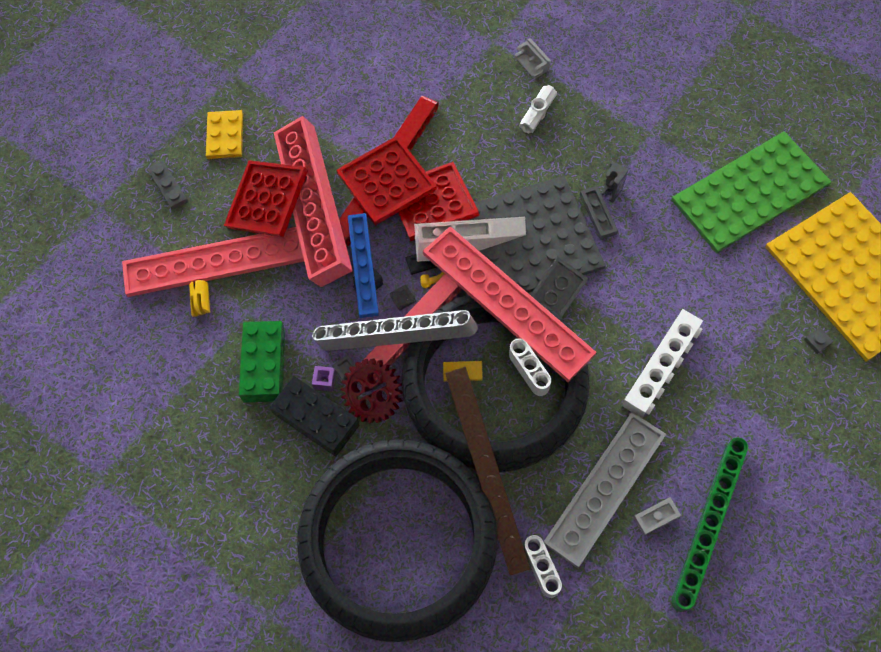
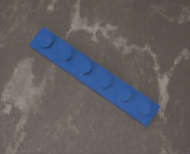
[348,213,379,318]

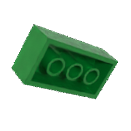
[239,321,285,403]

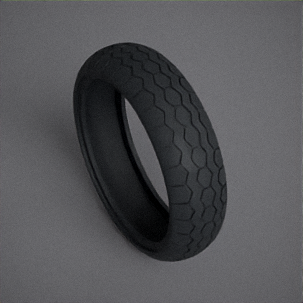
[402,295,590,472]
[297,439,498,642]

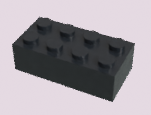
[270,376,360,457]

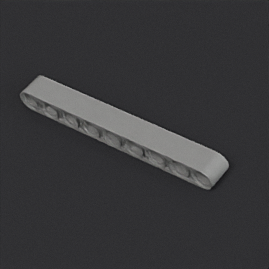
[312,310,478,351]

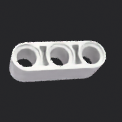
[509,339,551,396]
[524,535,562,598]

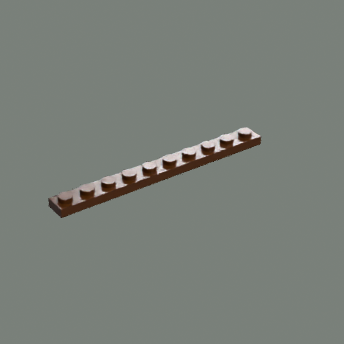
[445,367,530,576]

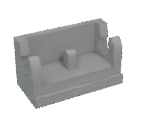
[514,38,551,79]

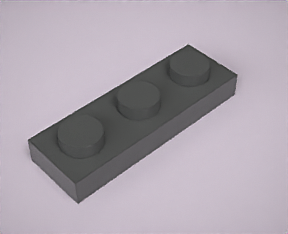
[147,161,188,210]
[580,186,618,239]

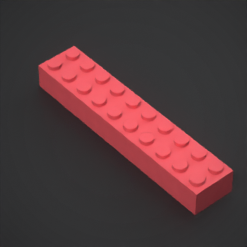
[274,116,353,287]

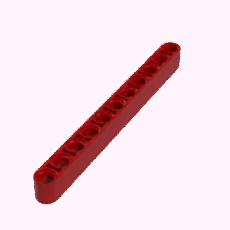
[339,95,439,246]

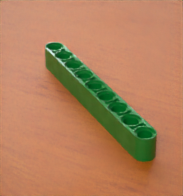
[671,437,748,612]

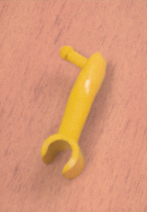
[420,272,445,288]

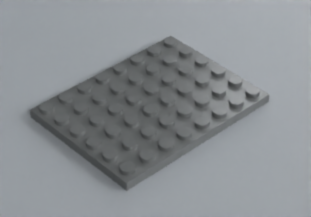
[458,175,606,298]

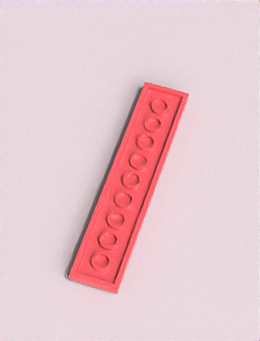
[423,226,597,382]
[122,227,304,297]

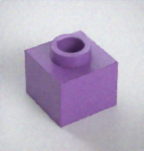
[312,366,336,392]

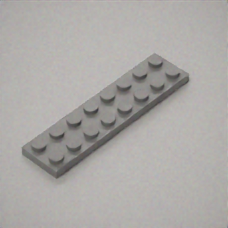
[544,412,666,568]

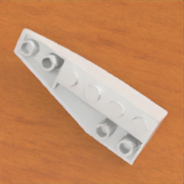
[414,217,526,262]

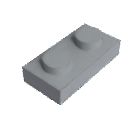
[633,497,681,536]

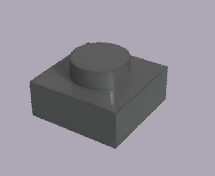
[804,327,834,354]

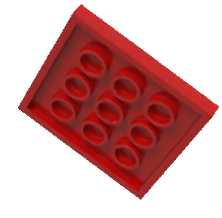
[336,136,437,226]
[224,160,308,238]
[398,162,479,242]

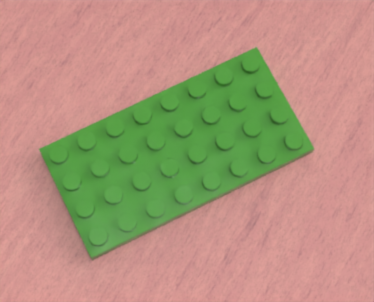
[671,131,831,254]

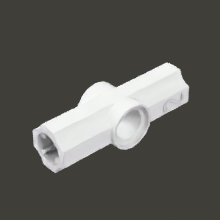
[520,85,557,134]

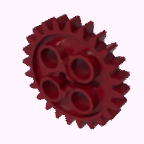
[340,358,403,424]

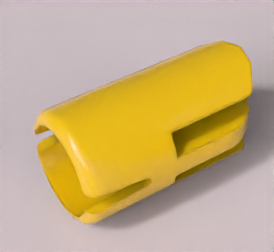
[189,280,210,317]

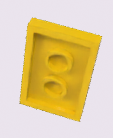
[206,110,243,159]

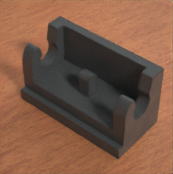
[602,161,628,202]

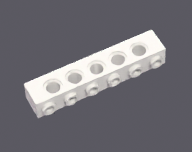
[622,309,703,418]

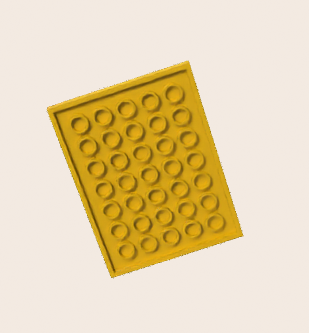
[765,192,881,362]

